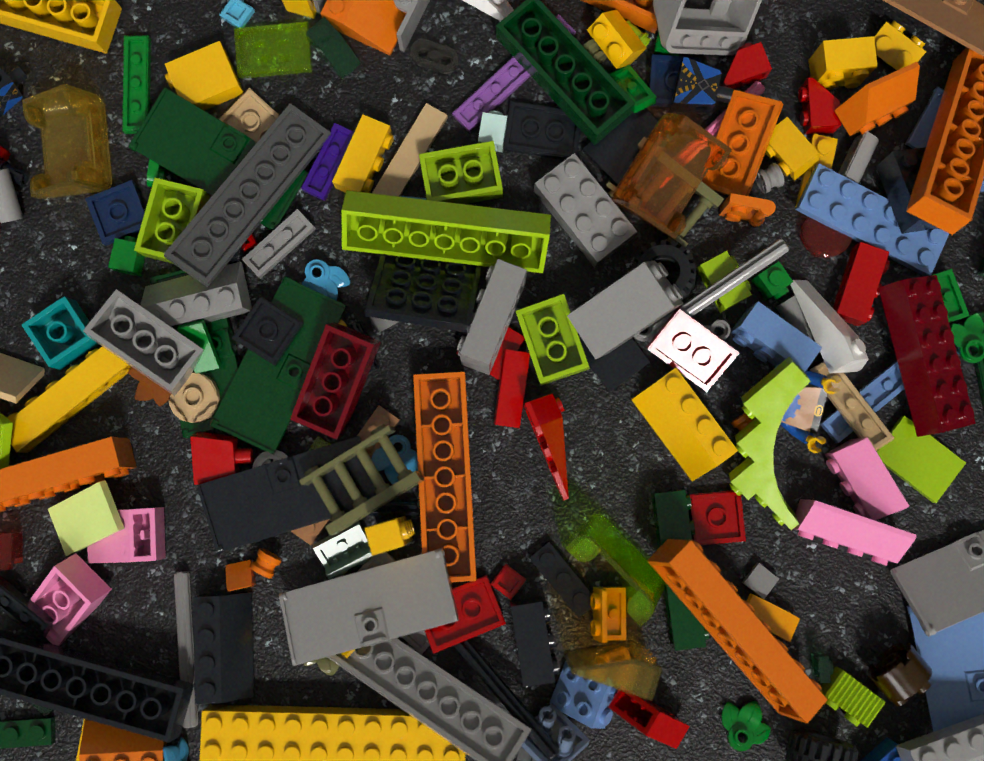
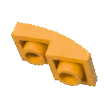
[747,594,800,642]

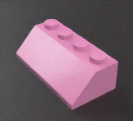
[794,499,916,566]

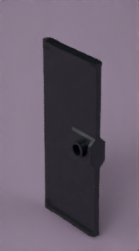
[197,436,376,554]

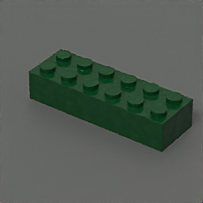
[496,0,635,145]

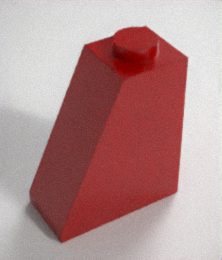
[608,684,690,749]

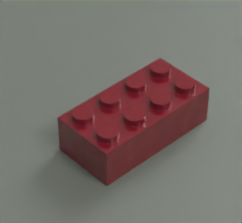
[290,322,381,440]

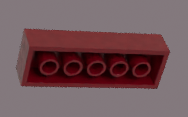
[879,275,976,437]

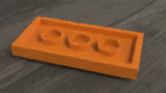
[700,90,784,196]

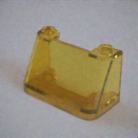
[22,84,112,199]

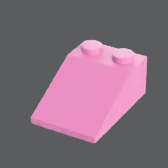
[30,553,112,646]

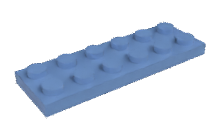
[795,163,949,276]

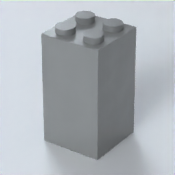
[567,260,684,359]

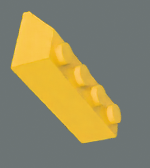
[631,368,738,481]

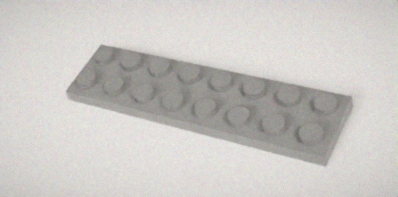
[327,638,531,761]

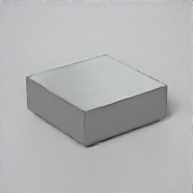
[742,562,779,599]

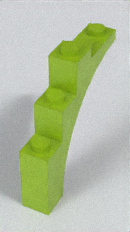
[729,356,810,530]

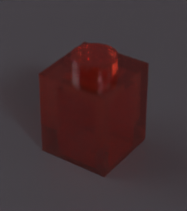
[0,532,23,570]

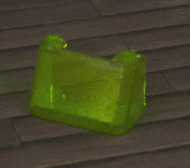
[561,514,665,627]

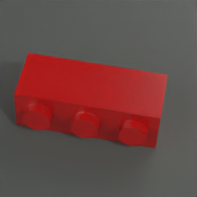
[832,242,890,326]

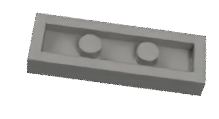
[242,209,316,279]

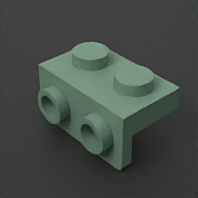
[313,521,374,579]

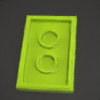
[876,416,966,503]

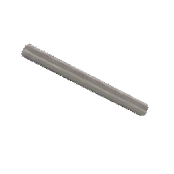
[653,239,789,333]
[174,571,198,728]

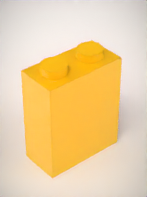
[165,41,244,111]

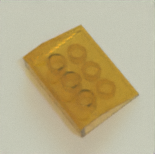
[564,640,662,700]

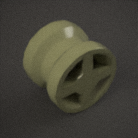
[583,39,607,64]

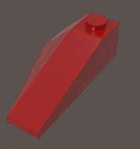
[524,393,569,501]

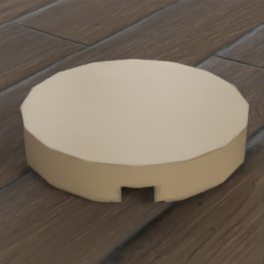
[169,373,220,423]

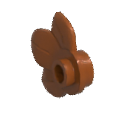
[128,367,171,406]

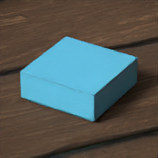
[219,0,255,31]

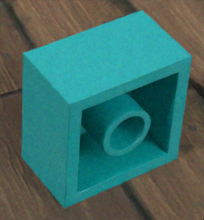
[22,296,99,370]

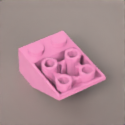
[87,507,166,563]

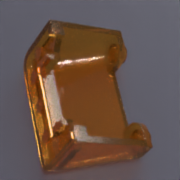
[612,113,732,239]

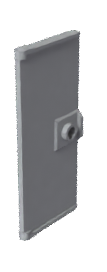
[890,530,984,637]
[279,548,459,666]

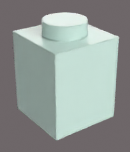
[478,111,507,153]

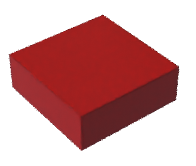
[490,564,526,600]

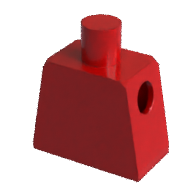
[190,431,253,485]

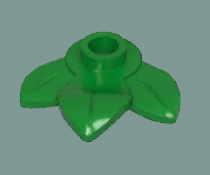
[951,313,984,363]
[721,701,771,751]

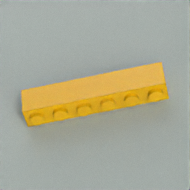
[7,347,131,453]

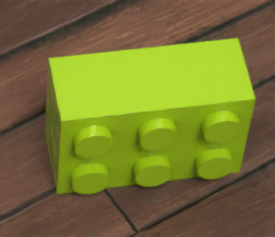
[419,141,503,204]
[134,178,211,264]
[516,294,590,385]

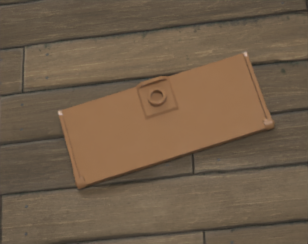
[883,0,984,56]

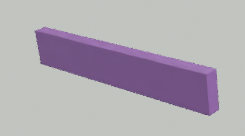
[452,15,576,133]

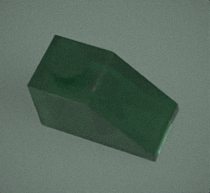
[306,17,361,80]

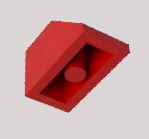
[721,42,772,90]

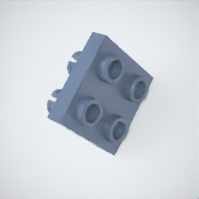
[521,703,590,761]

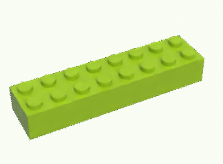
[342,190,551,273]

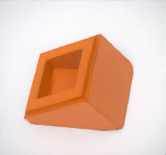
[225,560,256,592]

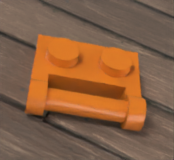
[719,193,776,227]

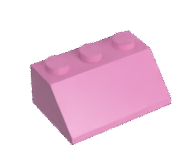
[825,437,909,520]

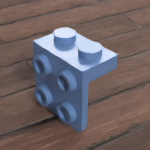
[550,658,623,729]

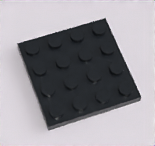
[365,254,482,333]

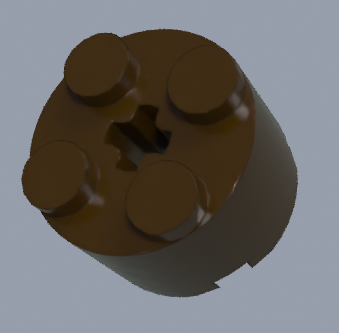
[867,642,932,706]

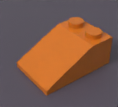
[320,0,406,56]

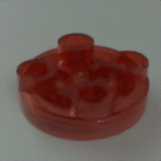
[801,216,852,258]

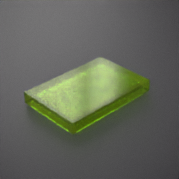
[234,22,312,79]

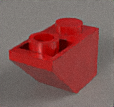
[798,77,841,134]

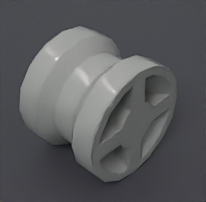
[755,163,785,194]

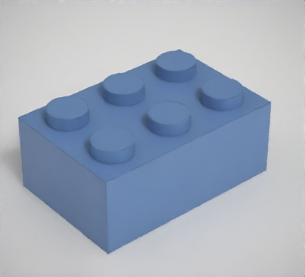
[730,301,822,372]

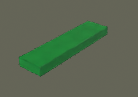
[122,35,151,134]

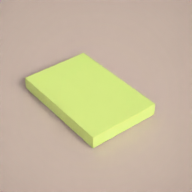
[48,480,125,556]

